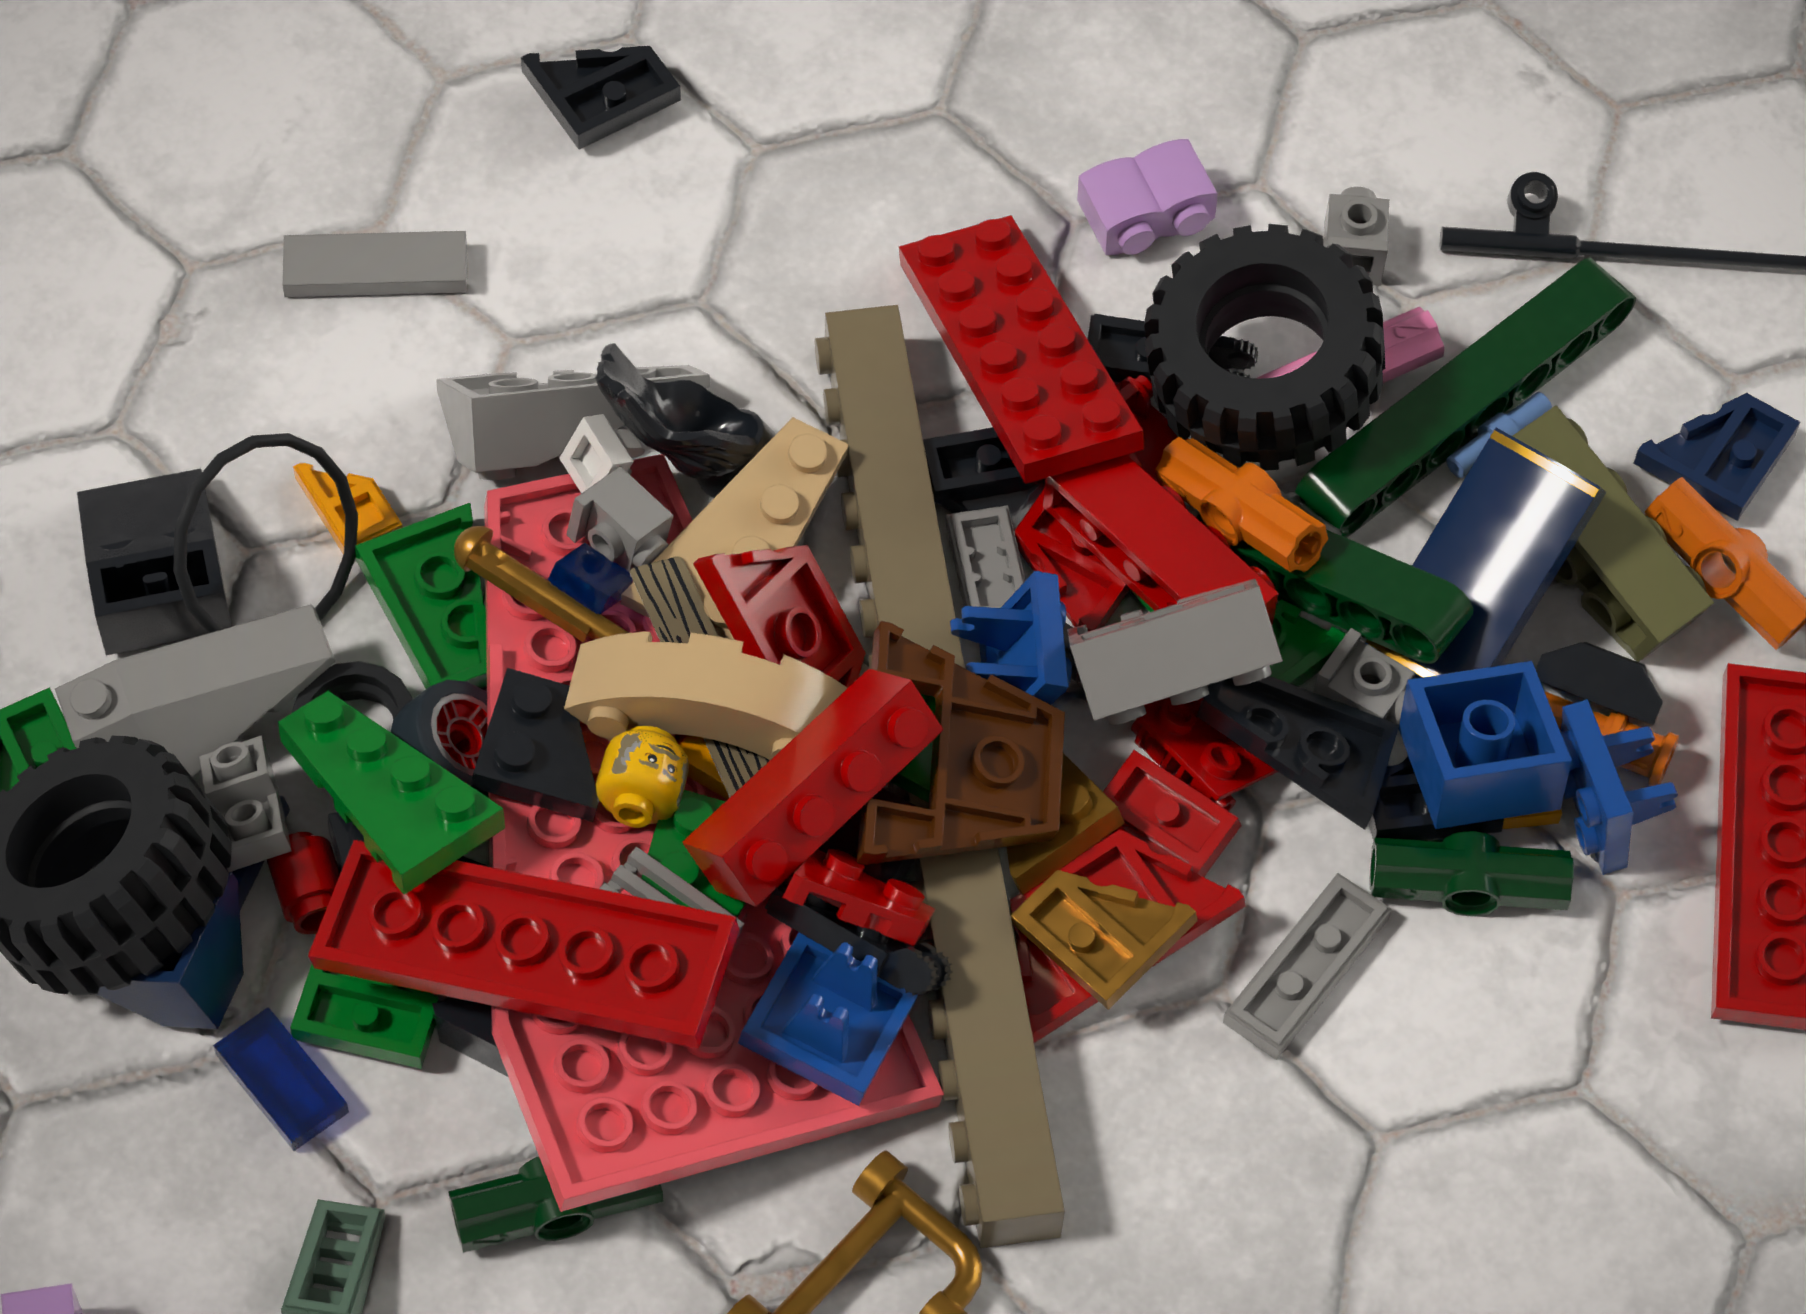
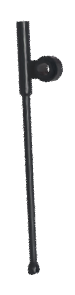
[1439,172,1806,270]

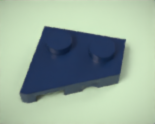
[1633,393,1801,521]

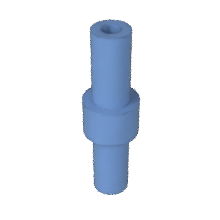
[1446,392,1552,478]

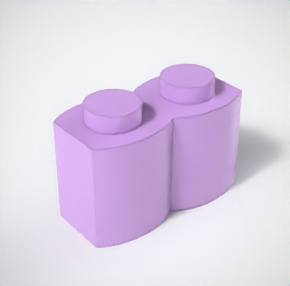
[1077,139,1218,255]

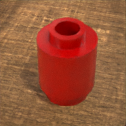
[267,832,340,935]

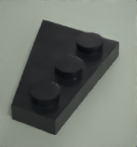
[1196,676,1399,830]

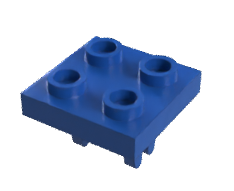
[950,571,1072,705]
[1561,699,1678,875]
[738,932,919,1106]

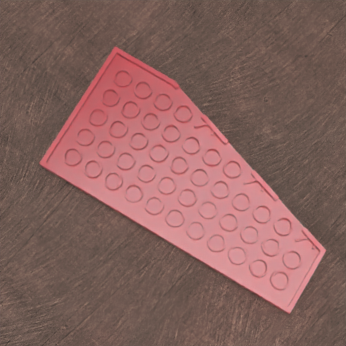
[484,454,944,1212]

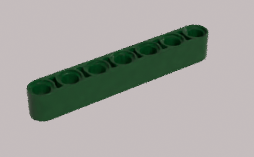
[1295,258,1636,538]

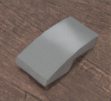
[199,735,292,872]

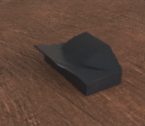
[923,427,1046,531]
[1536,642,1663,725]

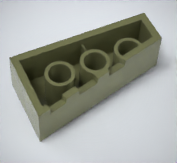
[1513,405,1715,662]

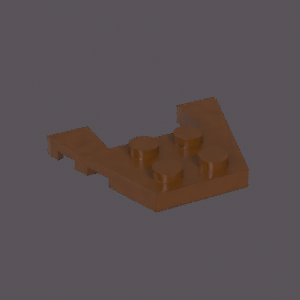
[857,621,1065,865]

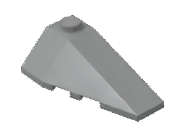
[436,365,710,480]
[55,604,336,783]

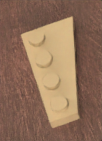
[621,417,849,640]

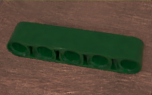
[1196,513,1474,664]

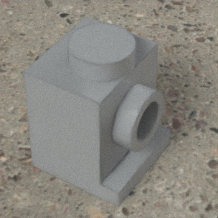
[1323,187,1390,286]
[566,466,673,577]
[1314,628,1415,724]

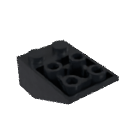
[77,468,232,656]

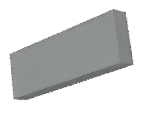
[282,231,467,297]
[1223,873,1392,1060]

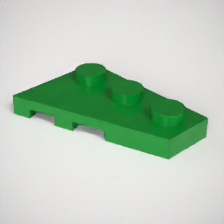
[355,503,487,689]

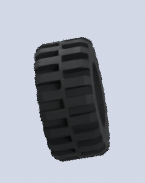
[1144,224,1386,471]
[0,735,232,995]

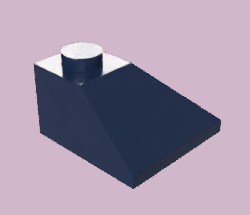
[97,873,244,1029]

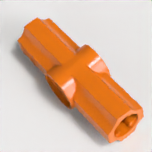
[1155,437,1328,573]
[1644,477,1806,650]

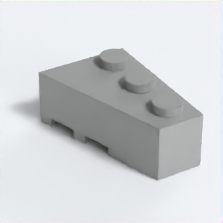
[1067,579,1283,725]

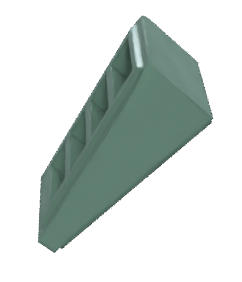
[281,1199,385,1314]

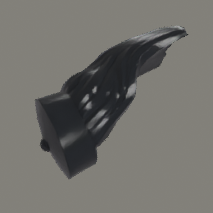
[595,343,776,498]

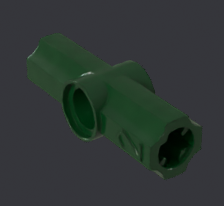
[1369,831,1574,916]
[448,1156,663,1253]

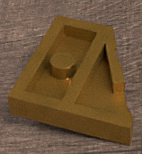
[1007,753,1125,895]
[1011,870,1197,1010]

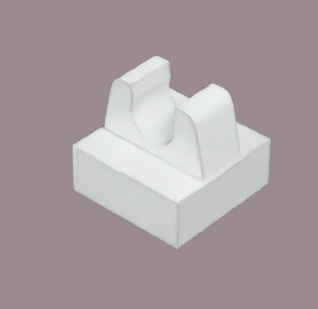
[559,414,645,493]

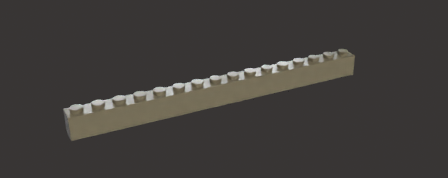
[814,305,1065,1248]

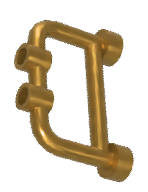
[727,1150,983,1314]

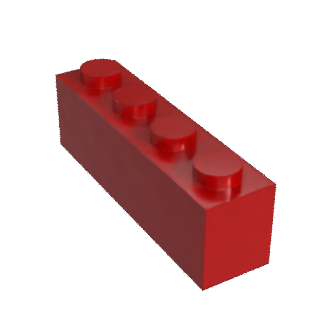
[1043,453,1279,625]
[682,668,944,907]

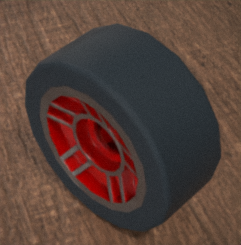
[391,680,489,797]

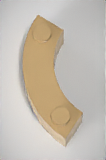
[564,631,847,760]

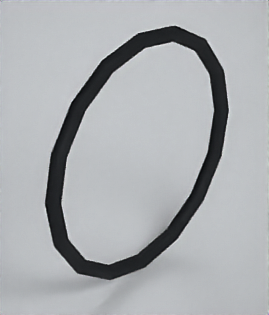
[173,433,358,633]

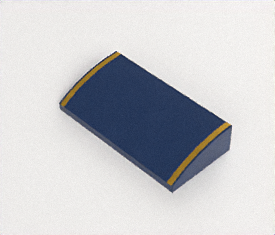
[1365,427,1606,678]

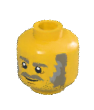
[596,726,689,828]

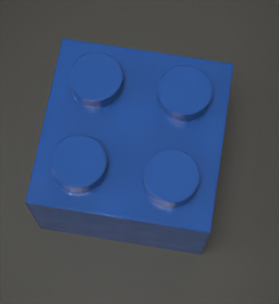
[1399,661,1572,829]

